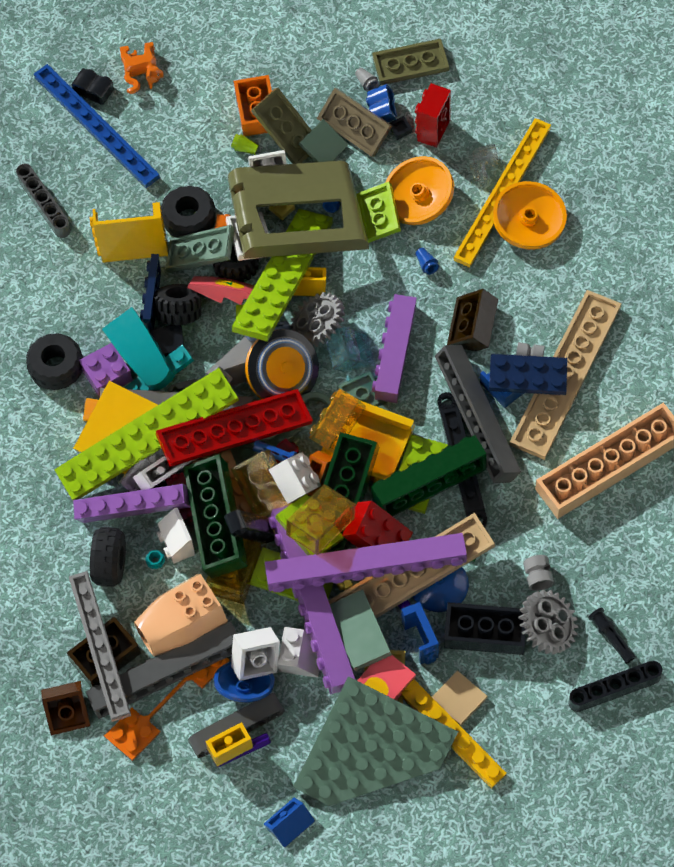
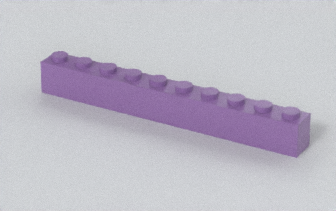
[269,506,355,695]
[265,533,467,592]

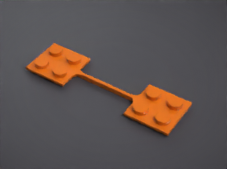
[104,658,230,761]

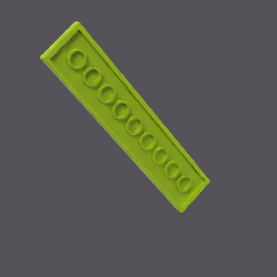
[232,209,333,342]
[54,368,239,500]

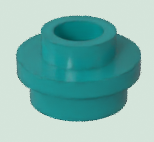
[145,550,165,569]

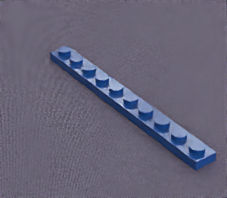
[34,64,160,188]

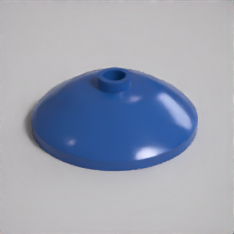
[413,567,469,612]
[214,662,275,703]

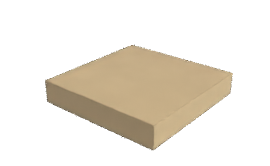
[432,670,488,726]

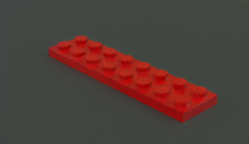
[155,389,313,467]

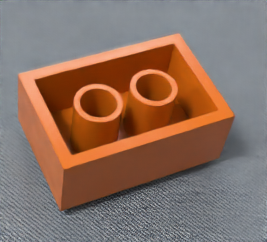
[234,75,272,137]

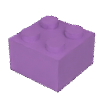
[80,343,133,398]

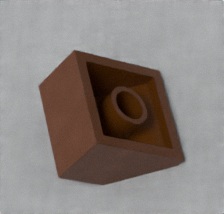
[41,681,90,735]

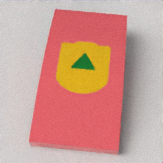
[187,276,254,305]
[357,655,416,700]

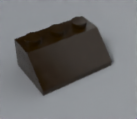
[447,289,498,351]

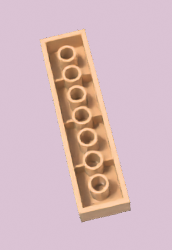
[535,402,674,519]

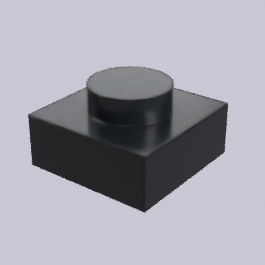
[389,116,413,140]

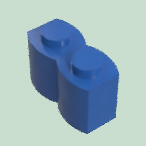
[366,84,397,123]

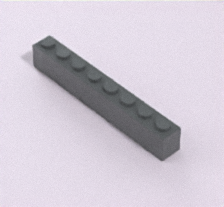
[435,345,521,483]
[85,622,237,719]

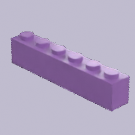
[372,294,417,403]
[73,484,191,523]

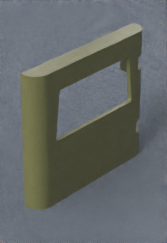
[228,161,369,259]

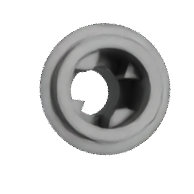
[355,68,379,91]

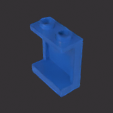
[401,602,439,665]

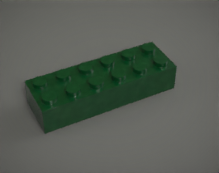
[317,432,380,553]
[371,435,487,516]
[183,454,248,579]

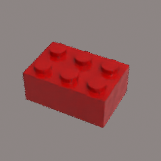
[415,83,451,148]
[342,500,413,548]

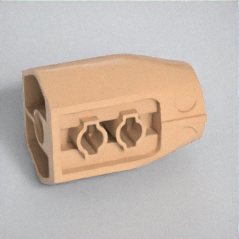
[134,574,228,657]

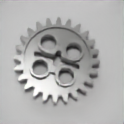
[290,292,345,347]
[519,590,578,655]

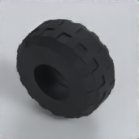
[161,186,216,237]
[26,333,83,390]
[90,527,126,587]

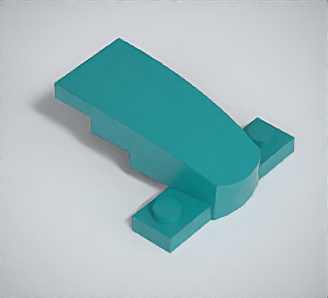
[102,307,194,391]

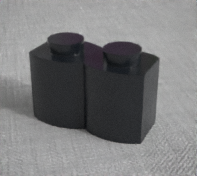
[72,68,114,105]

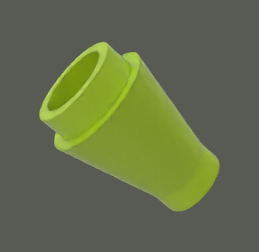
[231,134,259,155]

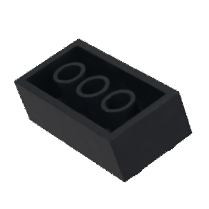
[444,602,526,655]

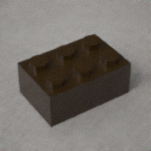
[66,617,141,687]

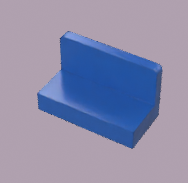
[264,797,315,847]

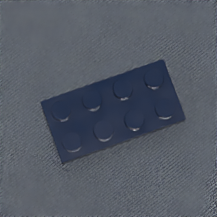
[140,254,161,330]
[489,354,567,395]

